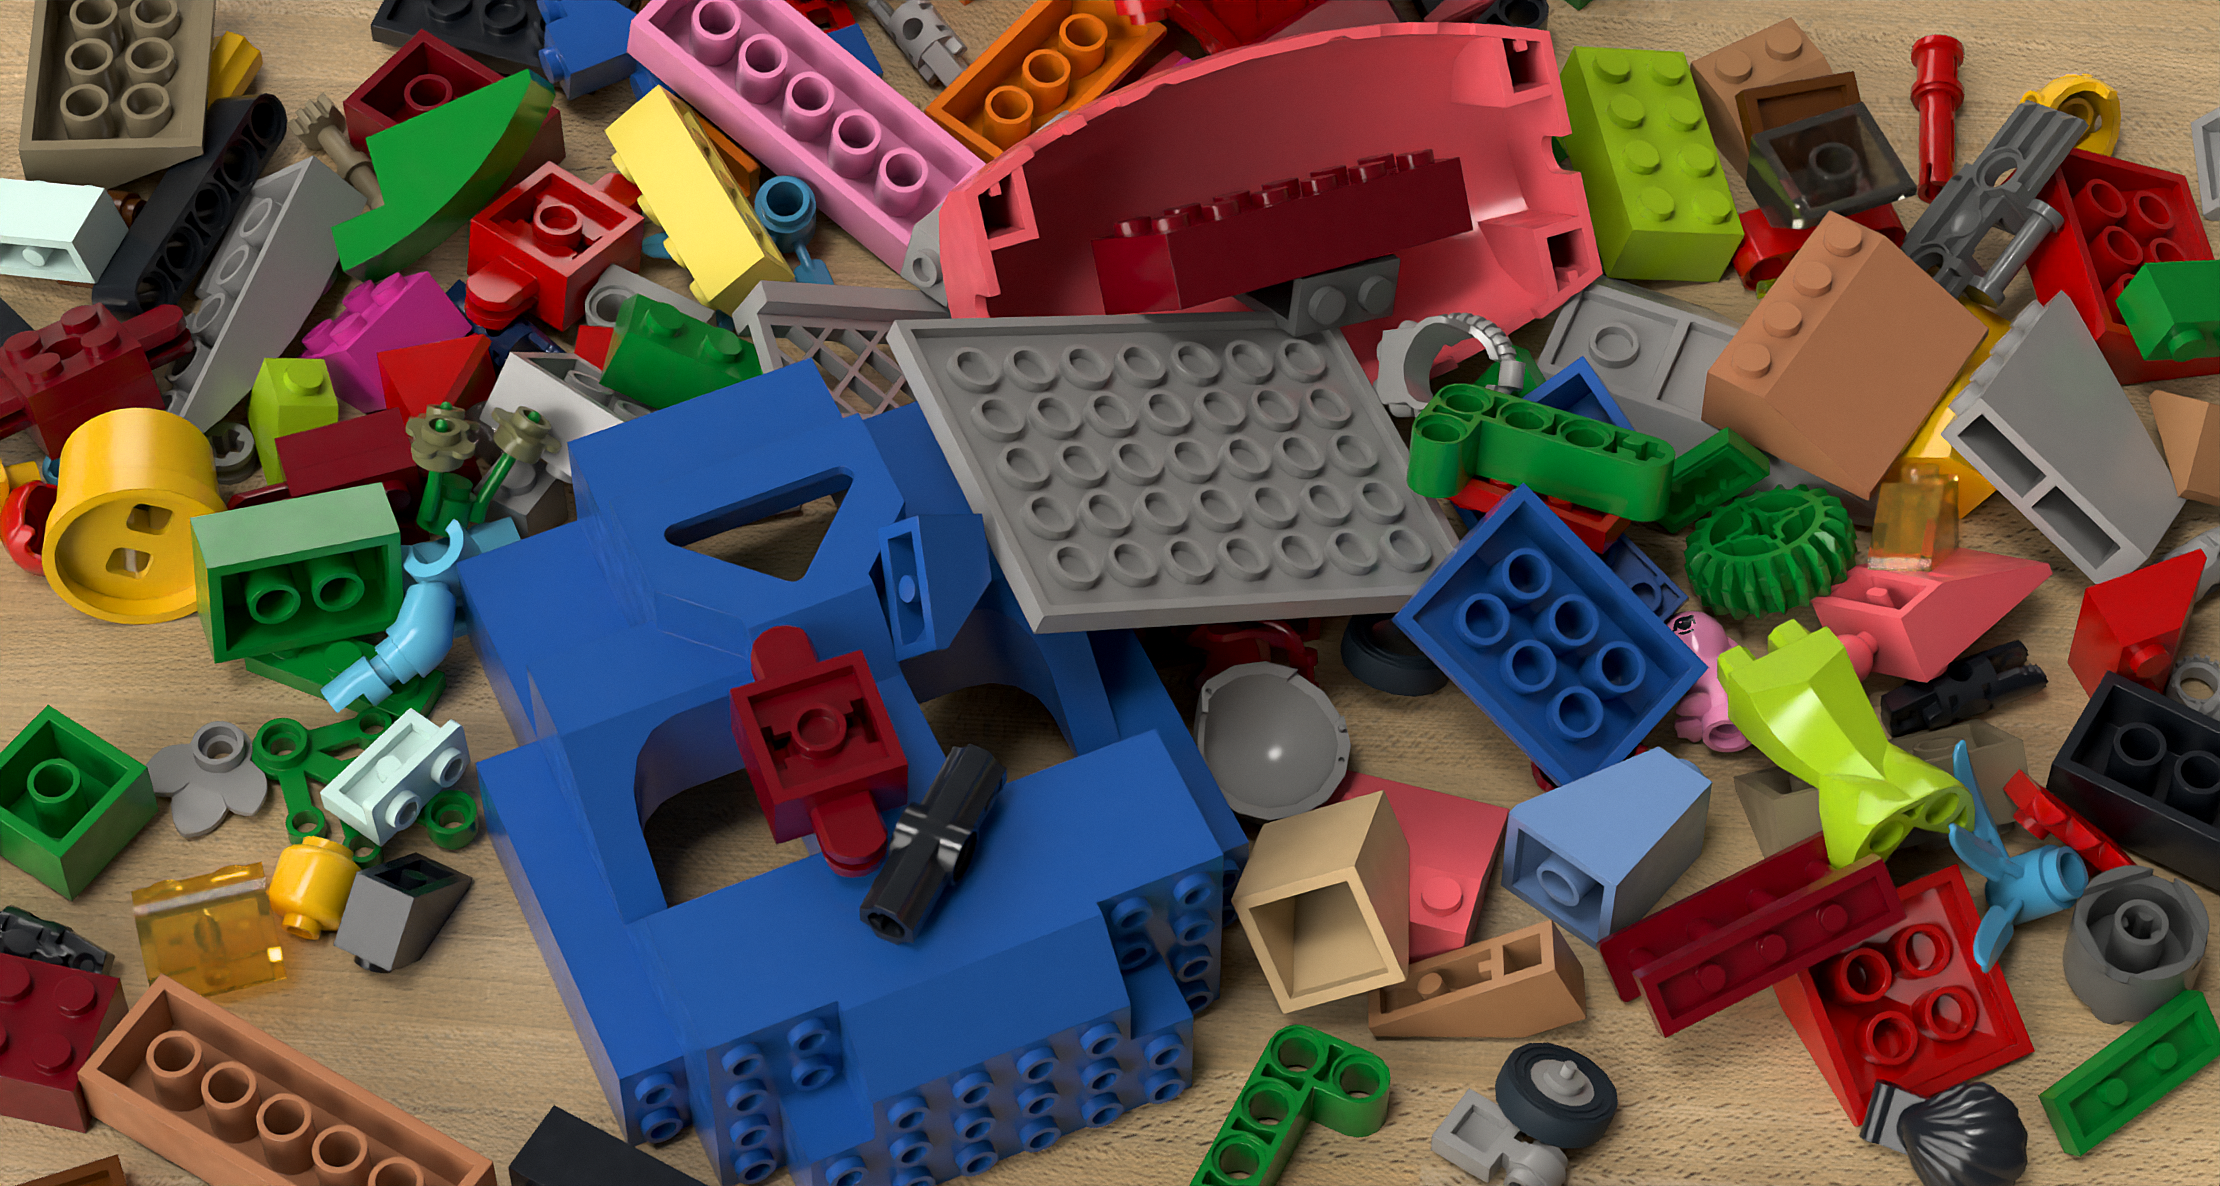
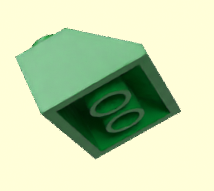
[599,293,763,410]

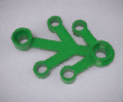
[251,708,479,870]

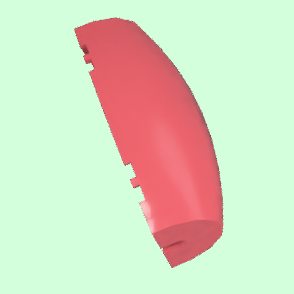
[939,22,1603,386]

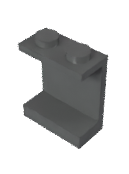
[1232,254,1400,337]

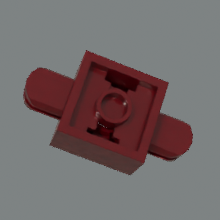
[0,302,195,461]
[226,407,482,546]
[730,625,908,878]

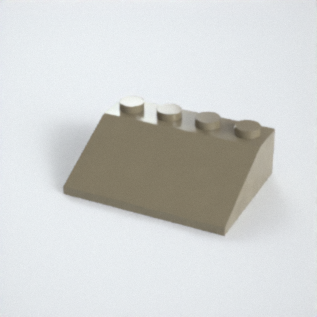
[18,0,217,190]

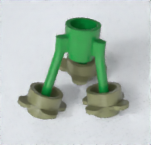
[405,401,562,538]

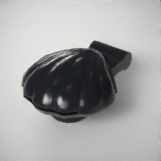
[1859,1079,2028,1186]

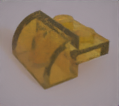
[131,861,288,998]

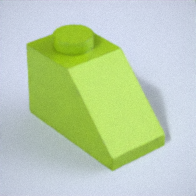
[245,358,339,486]

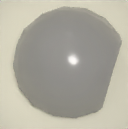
[1193,661,1351,826]

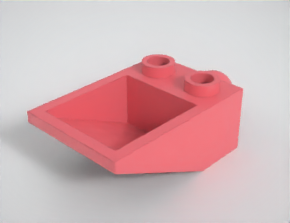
[1811,547,2053,683]

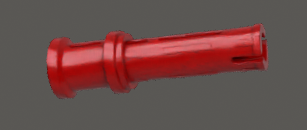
[1910,34,1965,204]

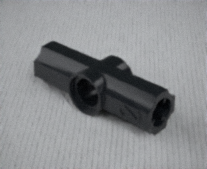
[859,744,1007,945]

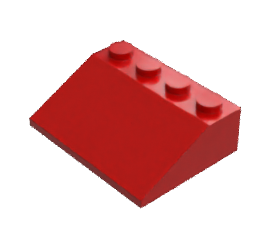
[2001,147,2220,385]

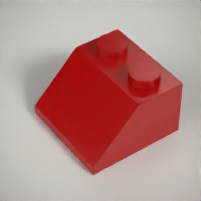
[2067,548,2207,699]

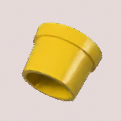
[42,408,229,625]

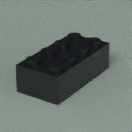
[2046,670,2220,891]

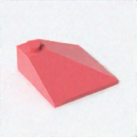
[1314,770,1510,964]

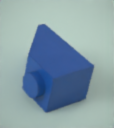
[877,514,992,662]

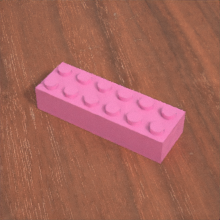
[627,0,987,275]

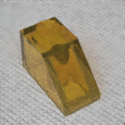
[1868,463,1959,572]

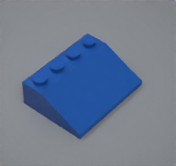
[1391,482,1709,787]

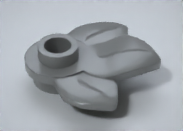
[145,721,267,838]

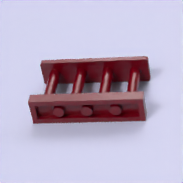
[1596,830,1907,1038]

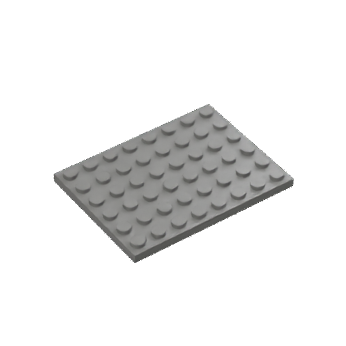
[886,311,1460,634]

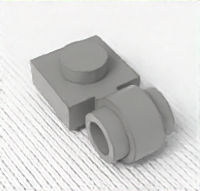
[1431,1088,1568,1186]

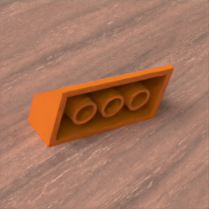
[924,0,1167,164]

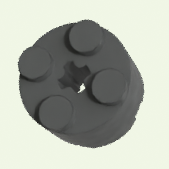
[2063,865,2210,1025]

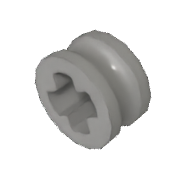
[203,422,258,485]

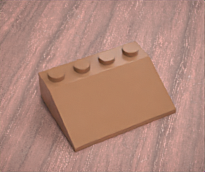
[1701,210,1989,501]

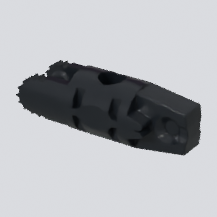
[1880,640,2049,737]
[0,905,115,976]

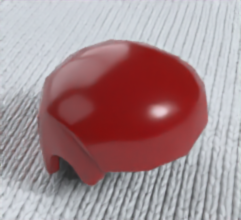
[0,480,57,577]

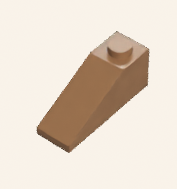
[1368,919,1587,1038]

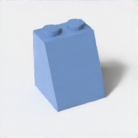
[1501,746,1713,951]

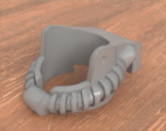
[1372,312,1526,418]

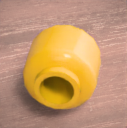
[267,836,361,940]

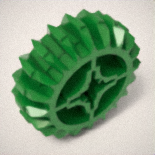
[1683,484,1858,620]

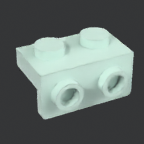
[320,708,471,847]

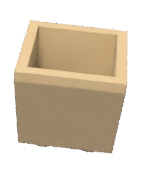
[1231,790,1409,1014]

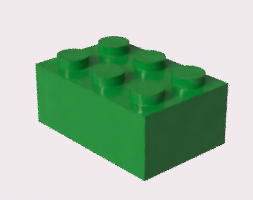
[190,482,403,664]

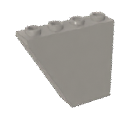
[1940,290,2186,584]

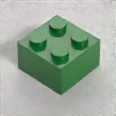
[0,705,159,901]

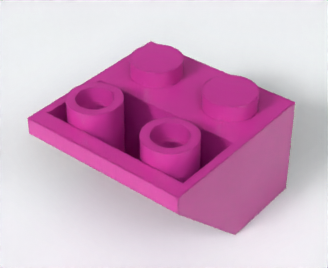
[296,271,473,413]

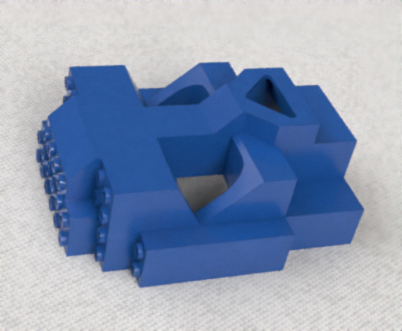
[456,357,1249,1186]

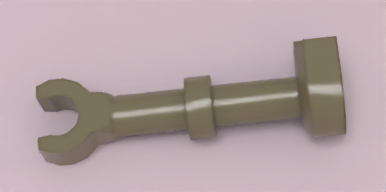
[287,93,385,210]

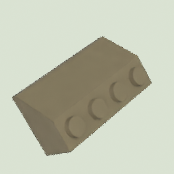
[1733,718,2029,862]

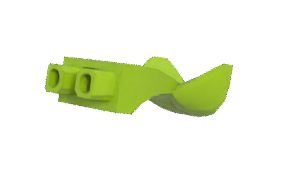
[1717,618,1975,870]

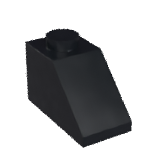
[333,852,472,973]

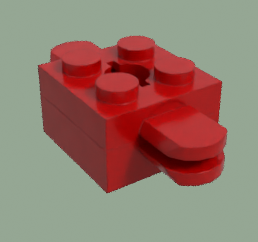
[464,161,645,332]

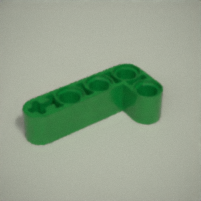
[1406,383,1676,522]
[1189,1024,1391,1186]

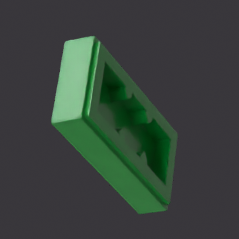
[1655,426,1770,534]

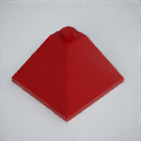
[1772,864,2035,1127]

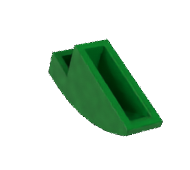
[331,68,556,283]

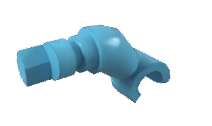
[320,519,482,713]

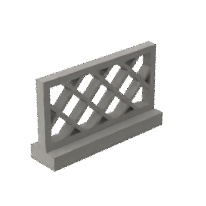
[732,280,952,420]

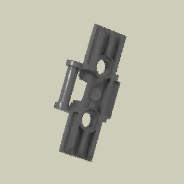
[1900,100,2089,309]

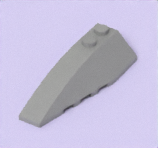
[161,155,368,433]

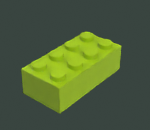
[1559,46,1745,282]

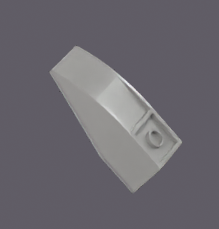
[1537,275,1902,528]

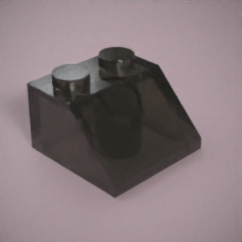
[1745,102,1917,229]

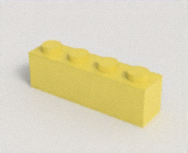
[604,84,795,318]

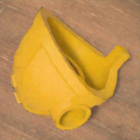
[2019,73,2121,156]

